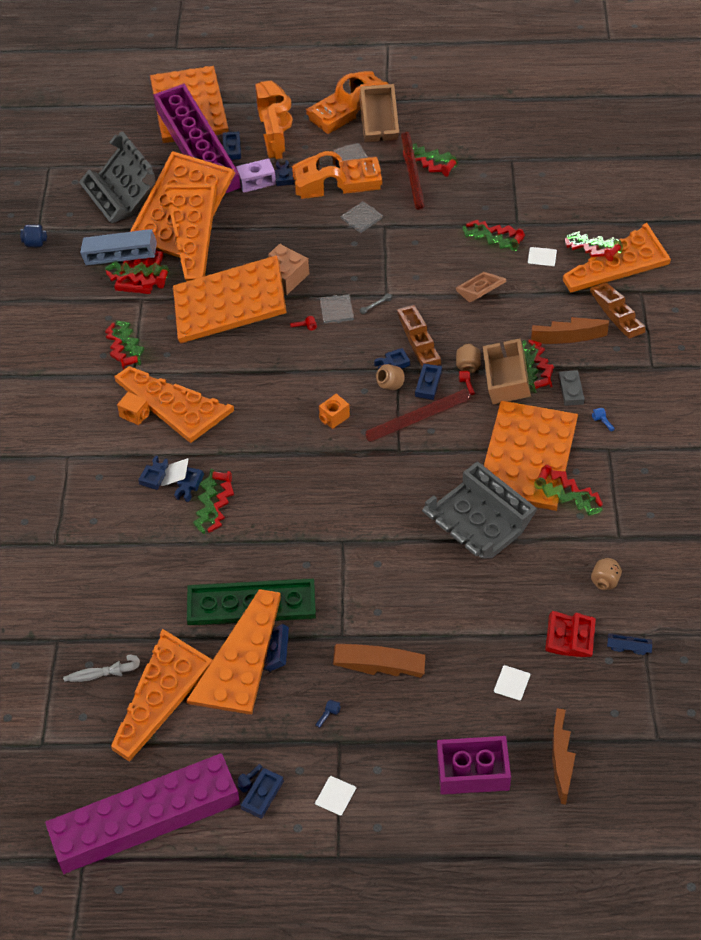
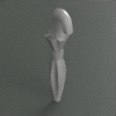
[63,655,140,682]

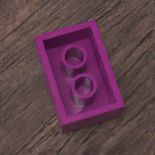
[437,736,511,794]

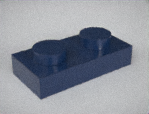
[223,132,241,160]
[415,364,442,400]
[264,624,289,671]
[607,633,653,655]
[241,768,284,819]

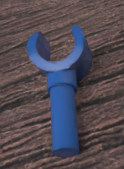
[592,408,615,432]

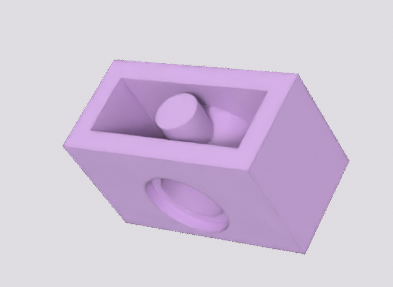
[236,159,276,193]

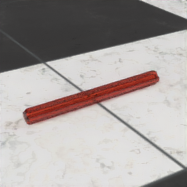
[401,131,425,210]
[365,389,470,442]

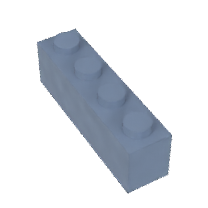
[80,229,157,265]

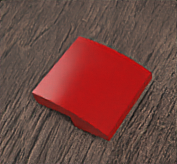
[545,611,596,657]

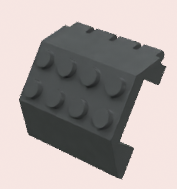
[79,132,155,223]
[422,461,537,558]

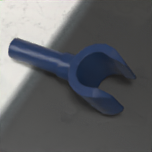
[315,700,341,728]
[238,764,263,793]

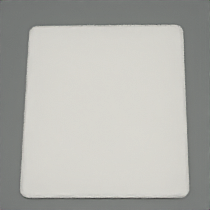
[528,247,557,266]
[161,458,188,486]
[494,665,530,700]
[315,776,356,815]

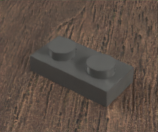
[558,370,584,406]

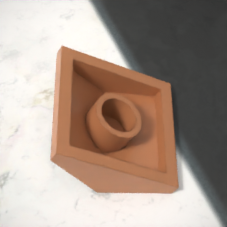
[456,272,506,303]

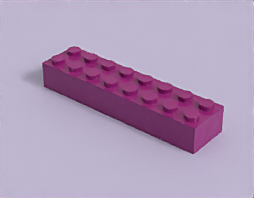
[153,84,241,194]
[45,753,240,874]

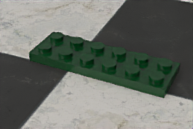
[187,578,316,626]

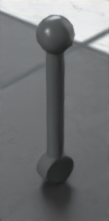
[360,293,392,314]

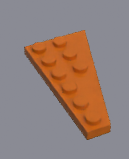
[164,184,217,282]
[563,223,671,293]
[114,366,234,443]
[186,589,281,715]
[111,629,213,762]

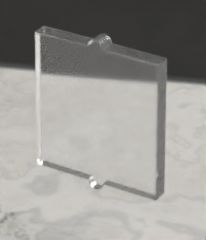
[333,143,368,161]
[341,202,383,233]
[320,294,354,324]

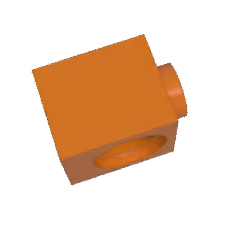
[117,392,150,425]
[319,394,350,429]

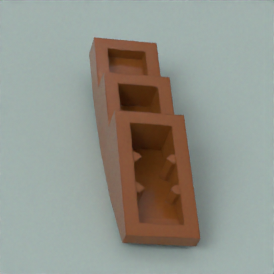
[590,283,646,338]
[397,305,441,367]
[531,317,609,344]
[333,644,425,678]
[552,708,576,805]

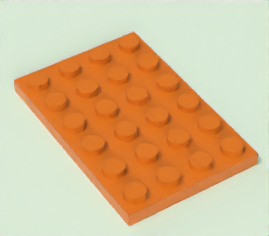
[150,66,229,143]
[130,151,235,258]
[173,255,287,343]
[484,401,578,511]

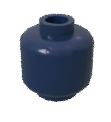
[21,224,47,247]

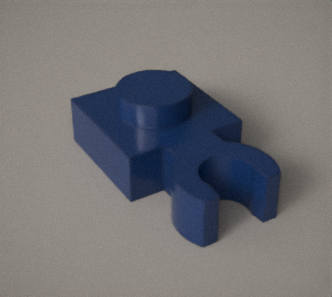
[275,160,294,186]
[374,348,410,370]
[138,456,168,490]
[174,467,205,502]

